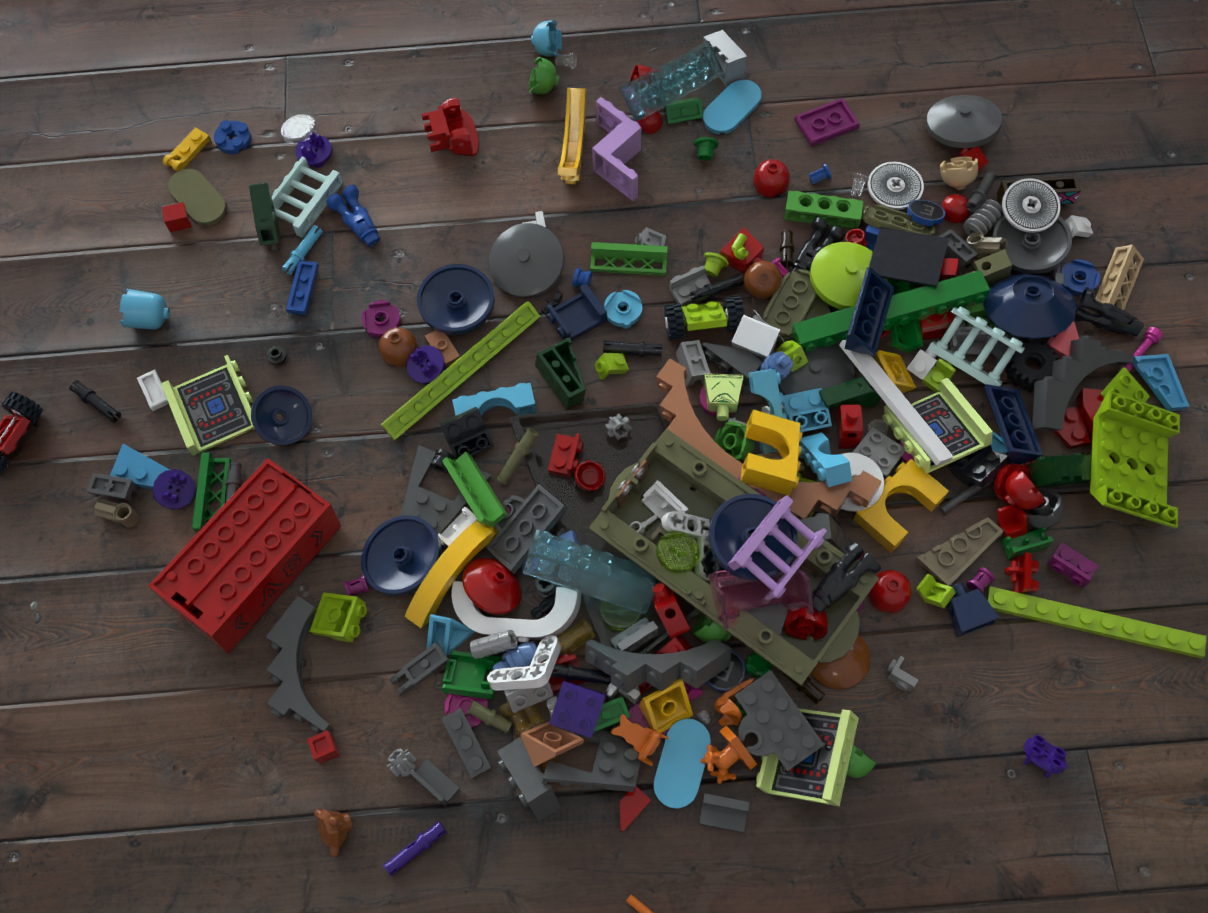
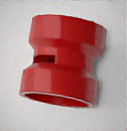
[846,229,868,248]

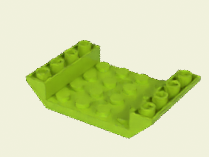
[1090,391,1180,529]

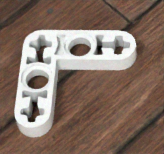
[662,511,714,582]
[487,635,561,691]

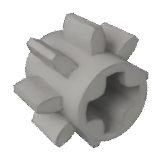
[605,413,632,440]
[387,749,416,777]

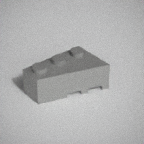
[703,30,747,87]

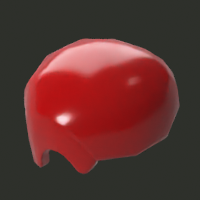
[634,106,663,134]
[941,194,970,223]
[574,460,605,492]

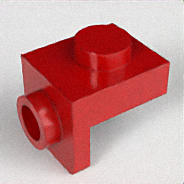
[955,146,988,171]

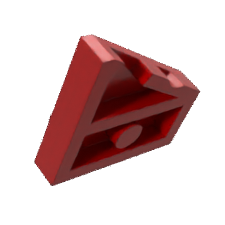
[1053,406,1091,449]

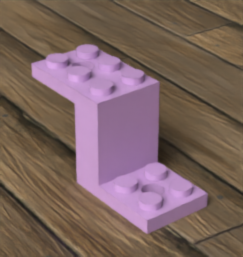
[592,97,641,201]

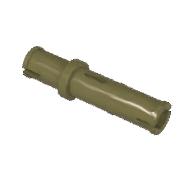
[496,428,539,485]

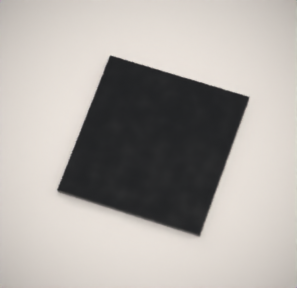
[869,227,949,287]

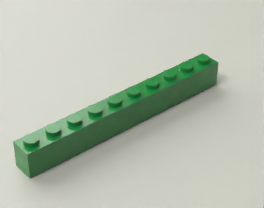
[792,270,990,352]

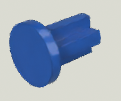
[808,164,832,184]

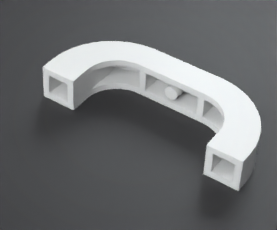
[452,581,582,643]

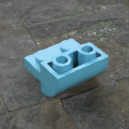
[783,388,832,432]

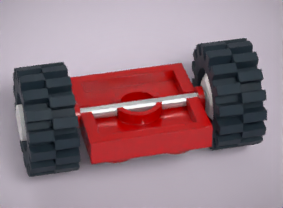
[0,391,43,476]

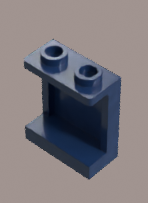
[546,284,607,341]

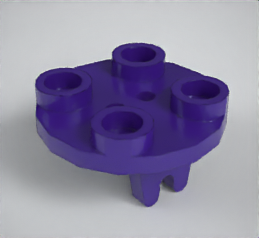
[296,132,332,168]
[407,345,446,385]
[152,469,195,510]
[1023,734,1067,778]

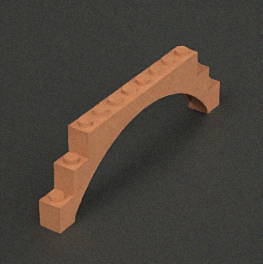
[656,359,881,519]

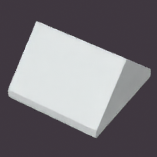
[731,315,780,361]

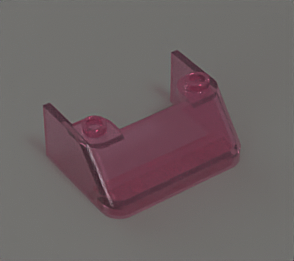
[709,560,814,630]

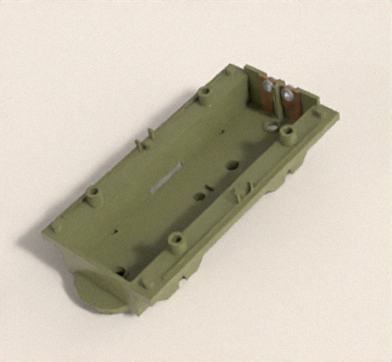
[589,428,879,686]

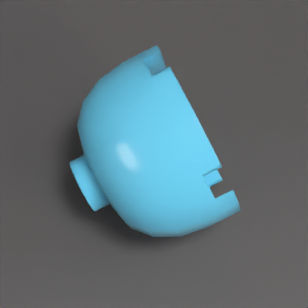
[531,20,562,57]

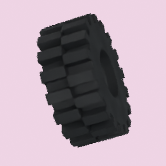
[1005,339,1059,392]

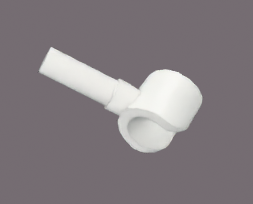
[630,514,658,535]
[547,696,557,717]

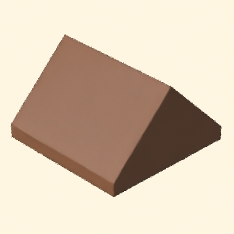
[521,721,584,767]

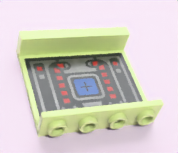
[161,355,254,456]
[882,378,993,474]
[756,709,859,807]

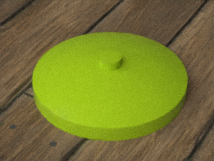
[810,242,888,310]

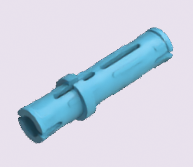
[282,225,323,275]

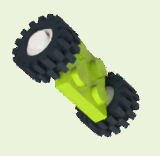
[664,296,745,340]

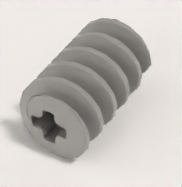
[963,200,1003,236]

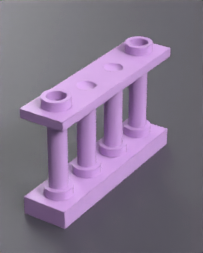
[727,496,827,600]

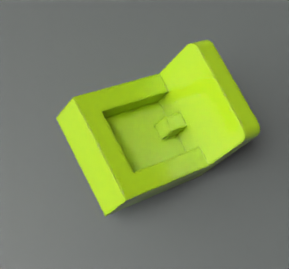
[775,340,808,372]
[595,353,629,380]
[916,574,956,608]

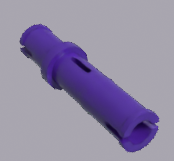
[383,821,447,877]

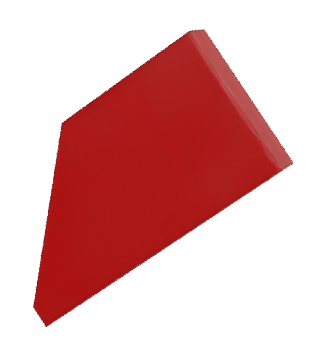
[619,786,651,832]

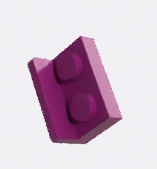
[1047,542,1099,587]

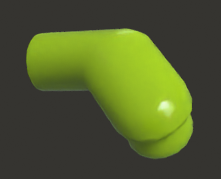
[731,233,749,260]

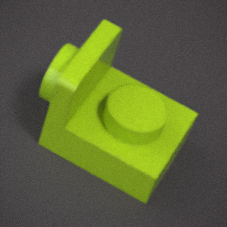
[922,358,956,393]

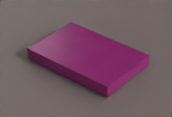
[794,98,860,147]

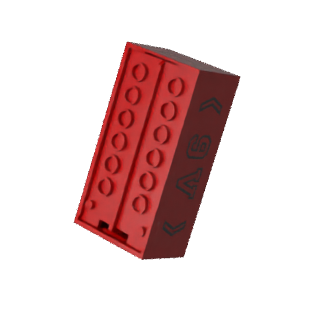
[148,458,341,654]

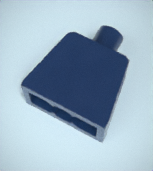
[947,583,999,638]

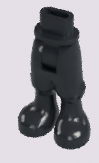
[791,218,845,273]
[1074,287,1144,337]
[807,541,881,613]

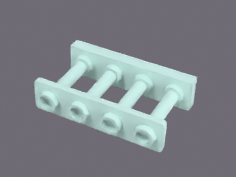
[272,156,343,238]
[928,306,1025,386]

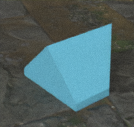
[427,614,475,656]

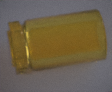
[556,618,595,655]

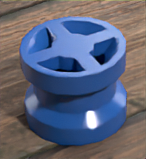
[572,268,592,287]

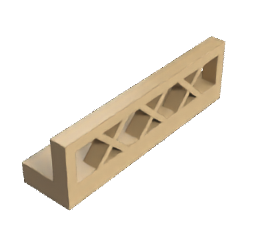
[1095,245,1144,312]

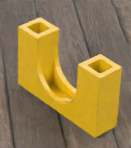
[740,410,802,496]
[854,459,949,553]

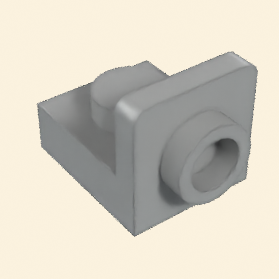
[635,227,666,246]

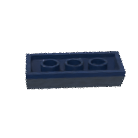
[844,267,894,356]
[984,384,1044,464]

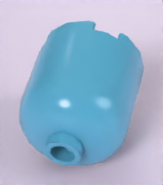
[119,289,170,330]

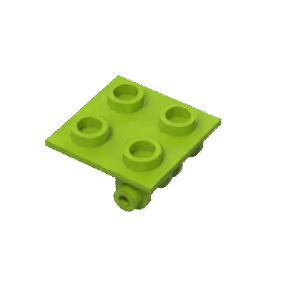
[1100,367,1150,403]

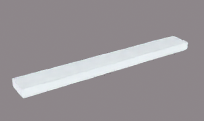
[839,340,954,466]

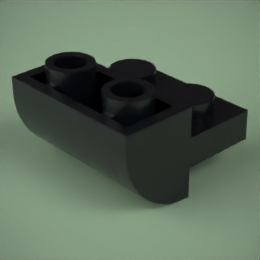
[439,407,494,460]
[948,445,1010,488]

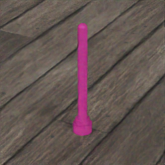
[1118,327,1163,373]

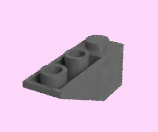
[702,342,763,387]

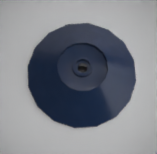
[983,274,1077,339]

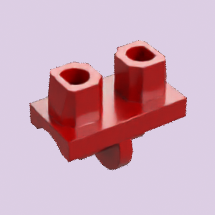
[1005,552,1039,594]

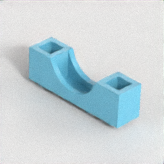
[748,369,787,454]
[452,383,537,416]
[800,432,853,487]

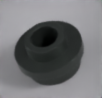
[266,346,286,365]

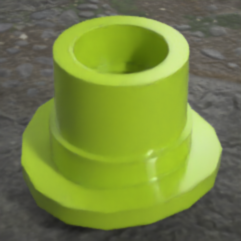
[703,252,729,277]

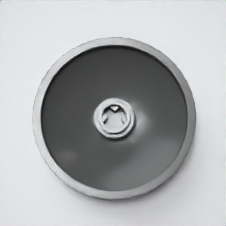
[926,95,1002,148]
[992,206,1072,274]
[489,223,565,298]
[778,341,854,409]

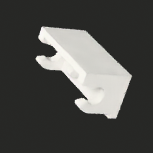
[641,480,688,525]
[438,507,480,549]

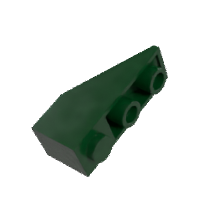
[249,182,281,246]
[818,376,882,408]

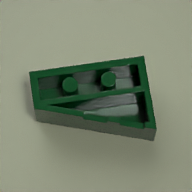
[535,337,586,410]
[1028,453,1092,488]

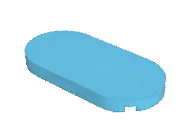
[703,80,761,134]
[654,719,711,809]

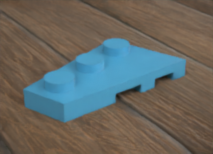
[1132,354,1189,411]
[110,444,171,490]

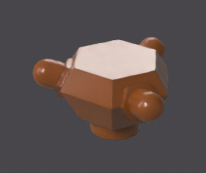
[314,809,352,857]

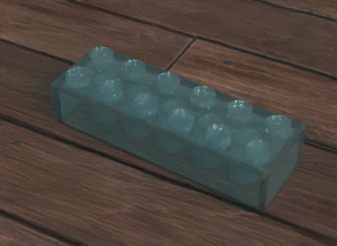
[619,41,724,121]
[523,529,656,614]

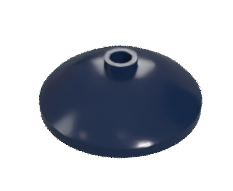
[251,385,312,445]

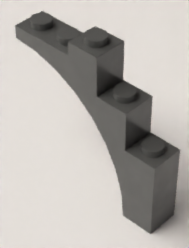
[1032,336,1134,432]
[266,596,334,734]
[585,639,731,693]

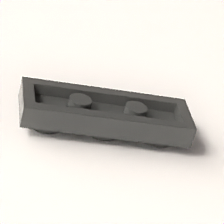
[441,708,492,779]

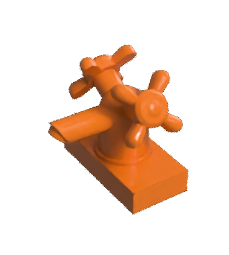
[700,726,757,784]

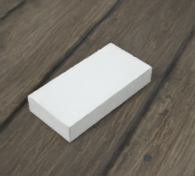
[137,369,169,411]

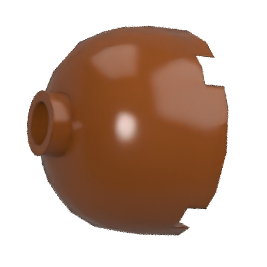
[744,261,782,299]
[379,327,418,367]

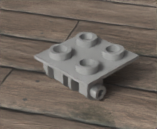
[852,427,906,478]

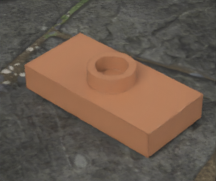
[425,330,460,367]

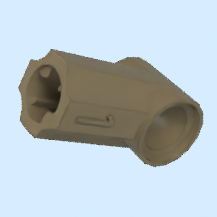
[967,232,1008,258]
[94,499,139,528]

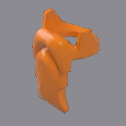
[714,678,755,727]
[611,714,669,766]

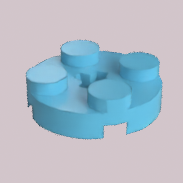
[604,290,642,329]

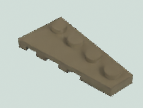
[915,517,1004,586]

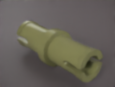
[467,701,512,734]

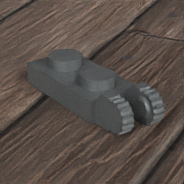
[390,642,450,695]

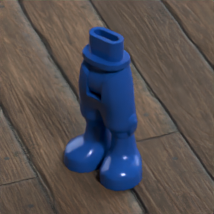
[326,185,380,247]

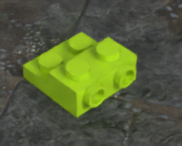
[309,592,367,643]

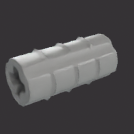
[470,630,517,659]

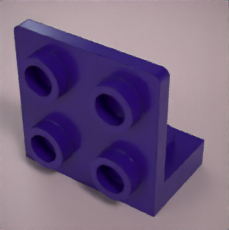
[550,681,607,738]

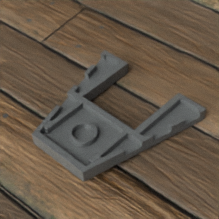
[401,445,491,534]
[542,729,641,792]

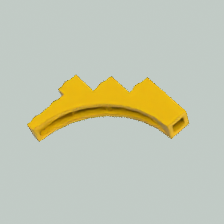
[558,88,587,184]

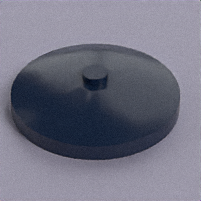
[417,264,495,335]
[708,494,798,581]
[361,515,442,597]

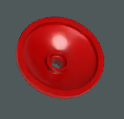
[462,558,522,614]

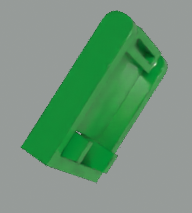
[441,651,501,700]

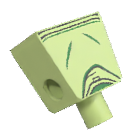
[704,374,743,421]

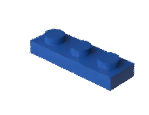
[286,260,319,315]

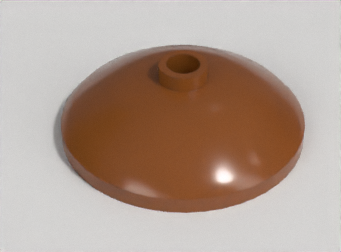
[810,634,870,690]

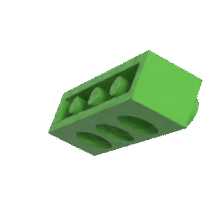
[784,191,863,229]

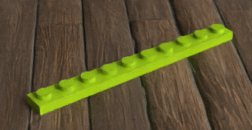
[380,301,540,440]
[986,586,1206,659]

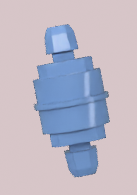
[760,351,793,380]
[492,641,549,670]

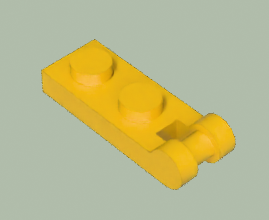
[163,127,211,172]

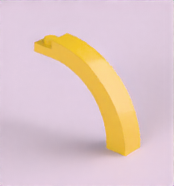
[404,521,498,628]

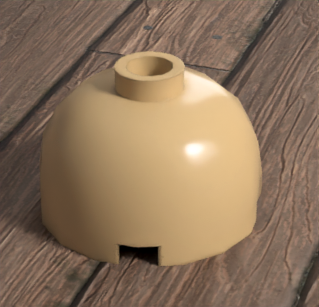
[940,157,978,190]

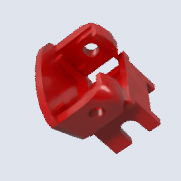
[421,98,479,157]

